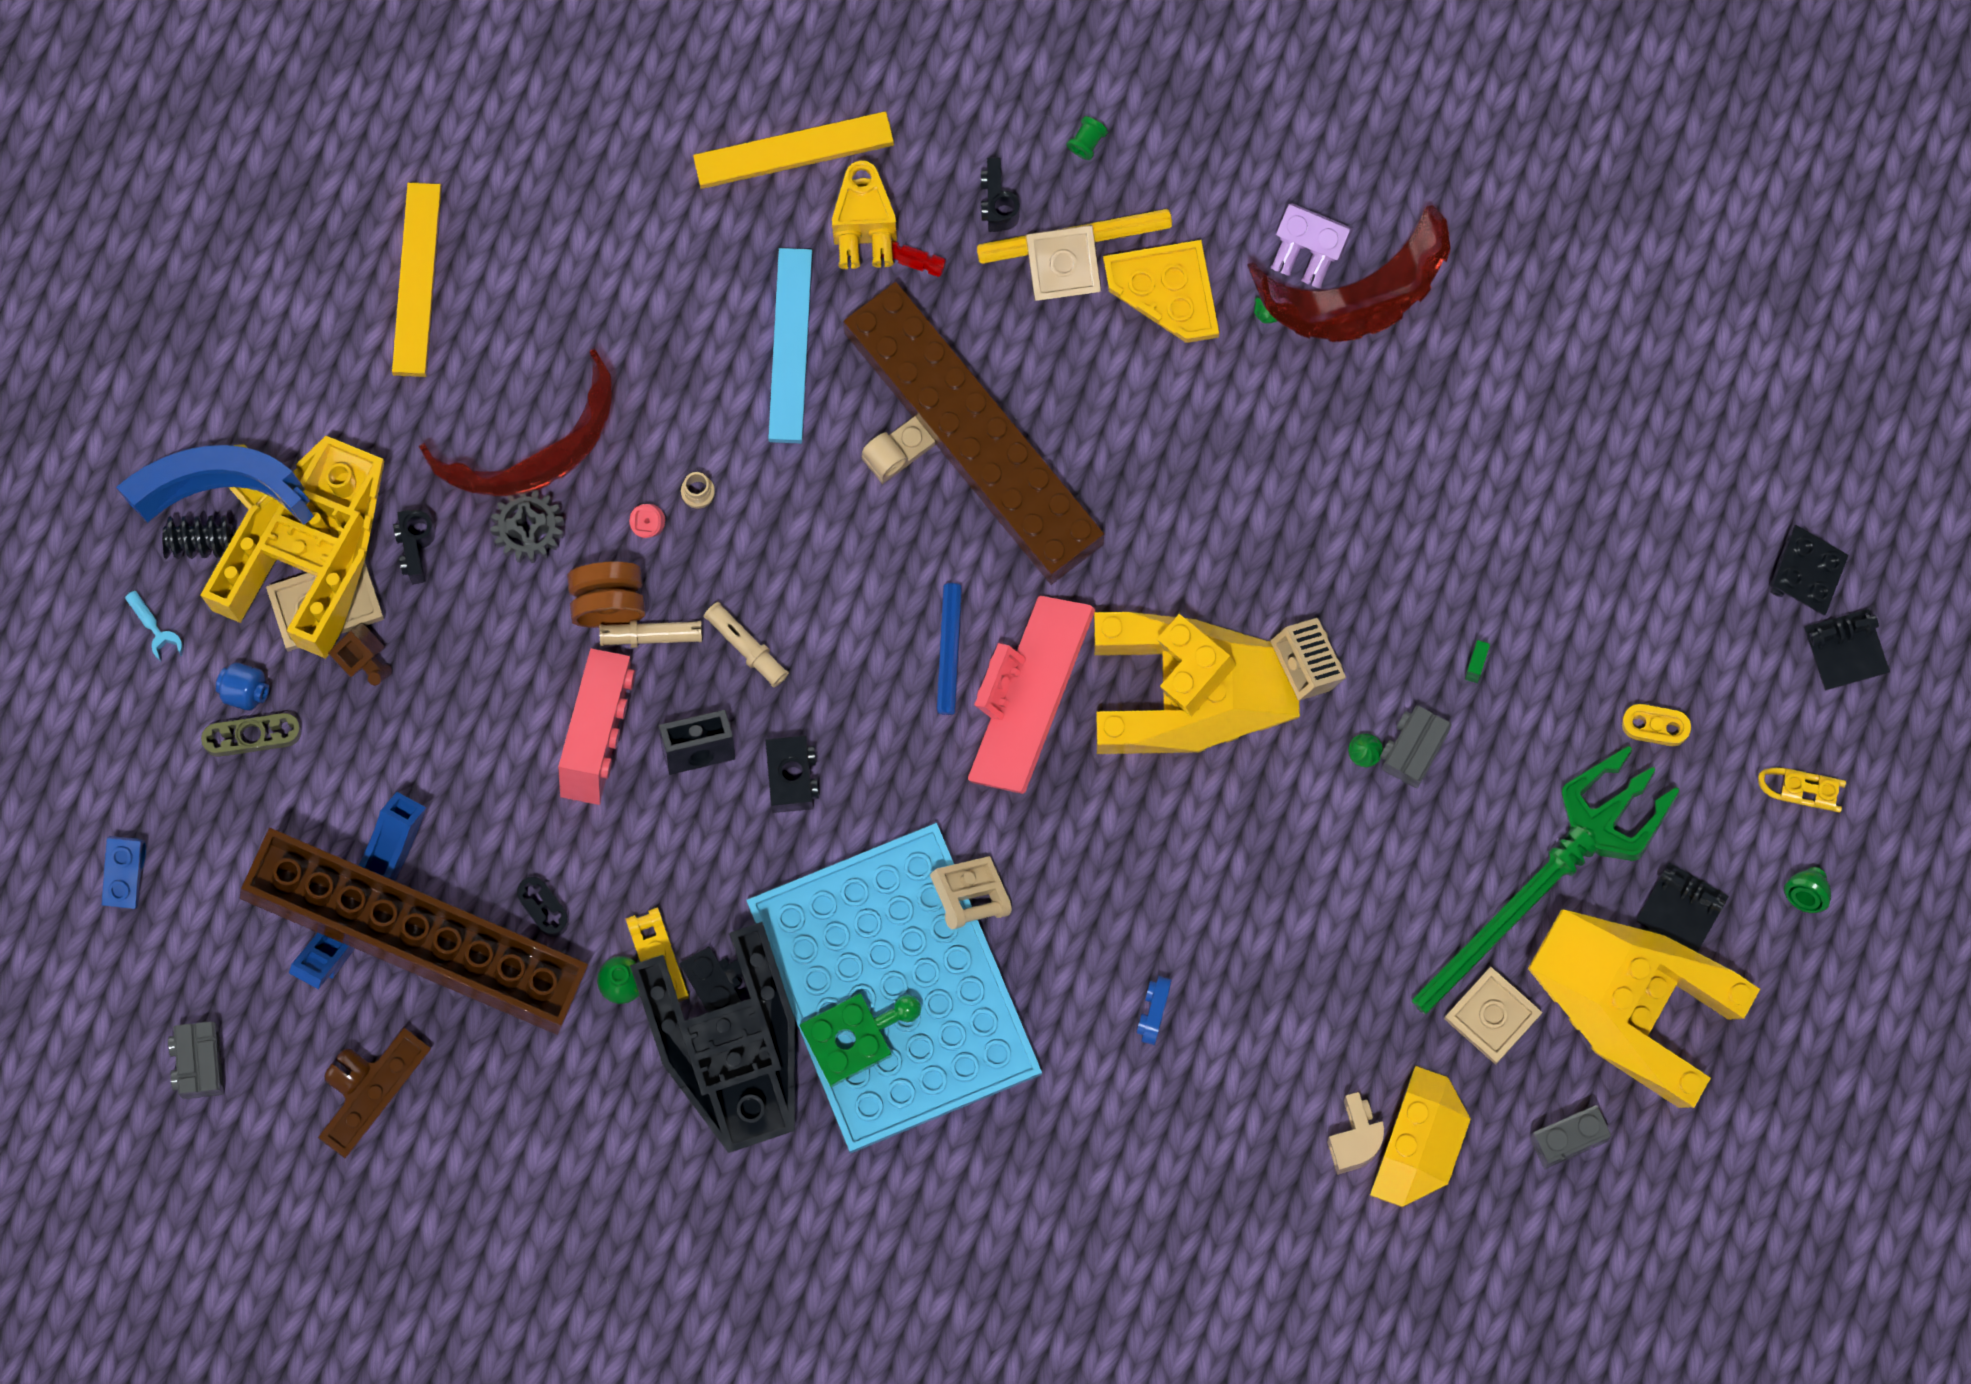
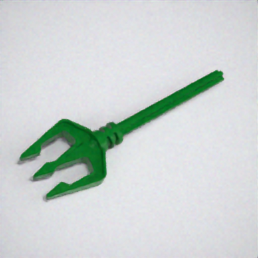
[1412,746,1679,1015]

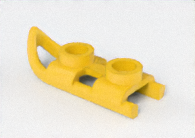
[1758,767,1846,813]

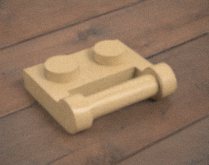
[930,856,1012,929]

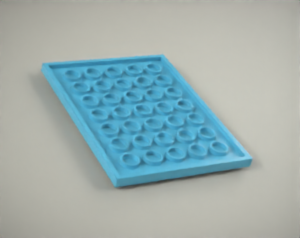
[746,823,1042,1154]

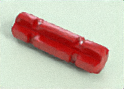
[881,241,946,277]

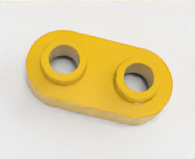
[1622,704,1691,746]

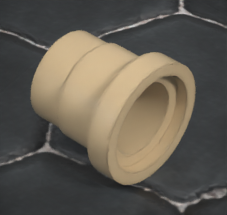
[681,472,715,509]

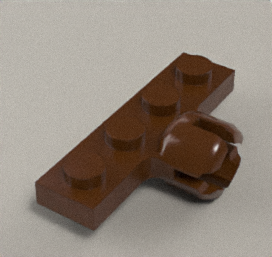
[318,1028,431,1159]

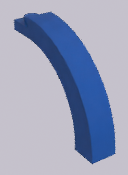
[116,445,314,525]
[289,792,426,990]

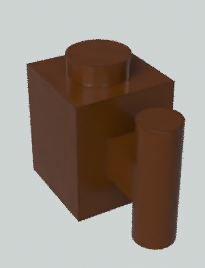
[328,623,392,686]

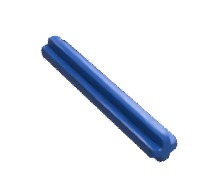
[937,583,962,715]

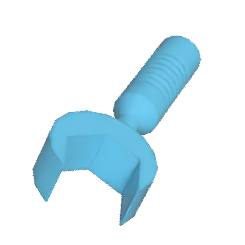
[125,590,184,662]

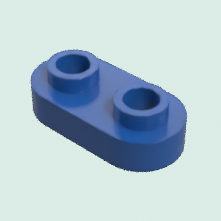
[1137,976,1172,1045]

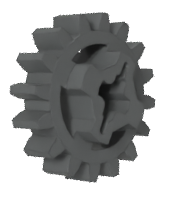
[490,489,564,563]

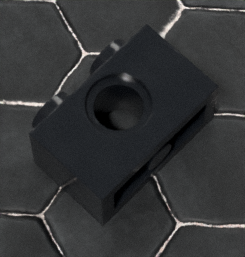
[659,710,735,775]
[765,736,819,813]

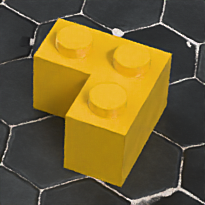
[1157,614,1236,717]

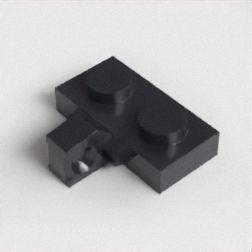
[679,946,743,1013]

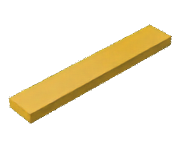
[693,111,894,189]
[392,183,442,377]

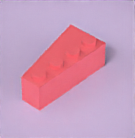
[558,648,636,805]

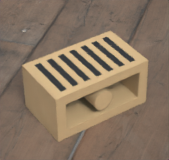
[1270,618,1346,701]

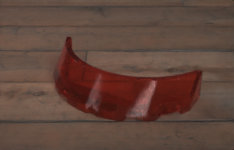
[1247,205,1451,342]
[418,348,612,496]

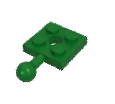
[799,993,921,1088]

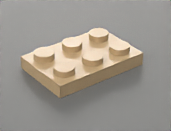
[266,561,384,652]

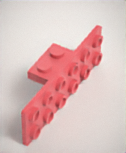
[968,596,1095,794]

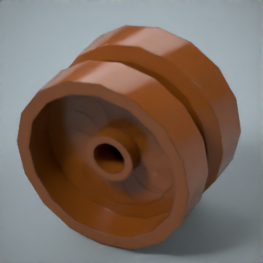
[567,562,645,628]

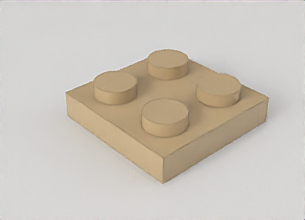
[1025,225,1101,301]
[1444,967,1543,1065]

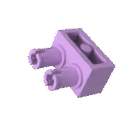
[1270,203,1353,289]

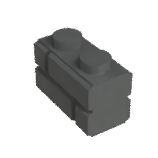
[1380,705,1452,789]
[168,1021,224,1099]
[1530,1105,1611,1170]

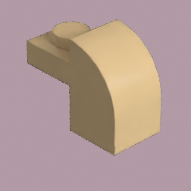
[1327,1092,1384,1175]

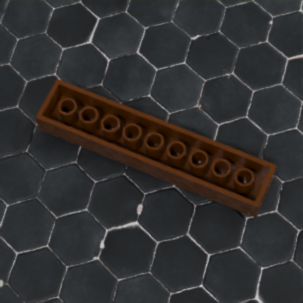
[843,282,1104,585]
[240,827,588,1035]

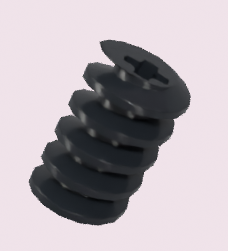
[162,515,235,559]

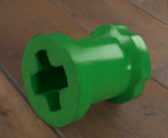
[1066,116,1108,160]

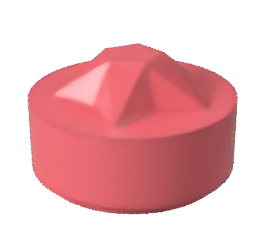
[629,504,665,538]

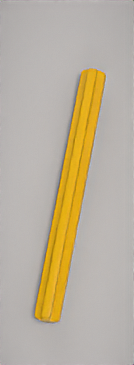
[977,209,1172,264]

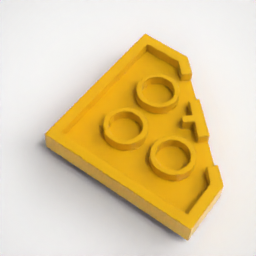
[1103,240,1219,343]

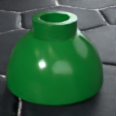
[1784,867,1831,913]
[597,956,639,1004]

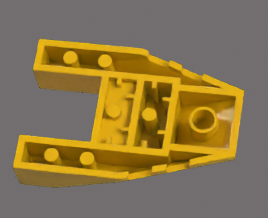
[200,436,385,659]
[1094,612,1300,754]
[1528,909,1760,1108]

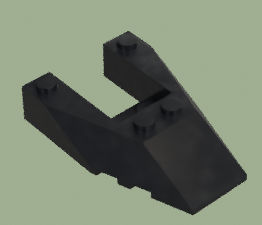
[630,922,795,1153]

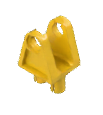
[832,161,897,269]

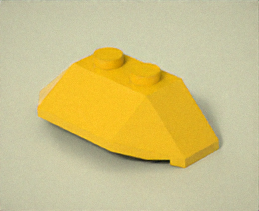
[1370,1066,1471,1207]

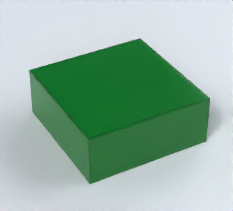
[1465,640,1490,684]

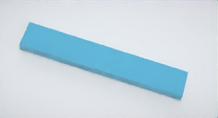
[768,248,812,444]

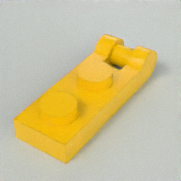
[625,907,689,1002]

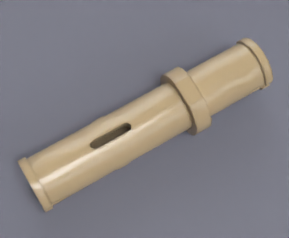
[704,602,789,688]
[599,620,702,648]

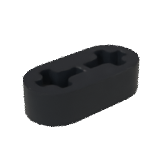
[517,877,569,937]

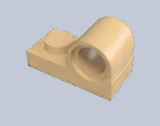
[862,416,936,485]

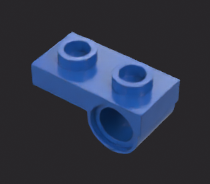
[101,836,146,909]

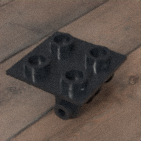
[1770,525,1849,616]
[1804,609,1890,691]
[1636,863,1729,952]

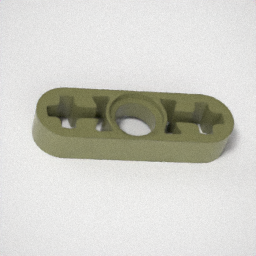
[201,713,301,757]

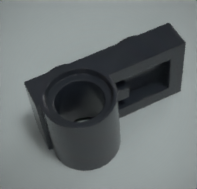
[981,158,1020,232]
[393,510,435,585]

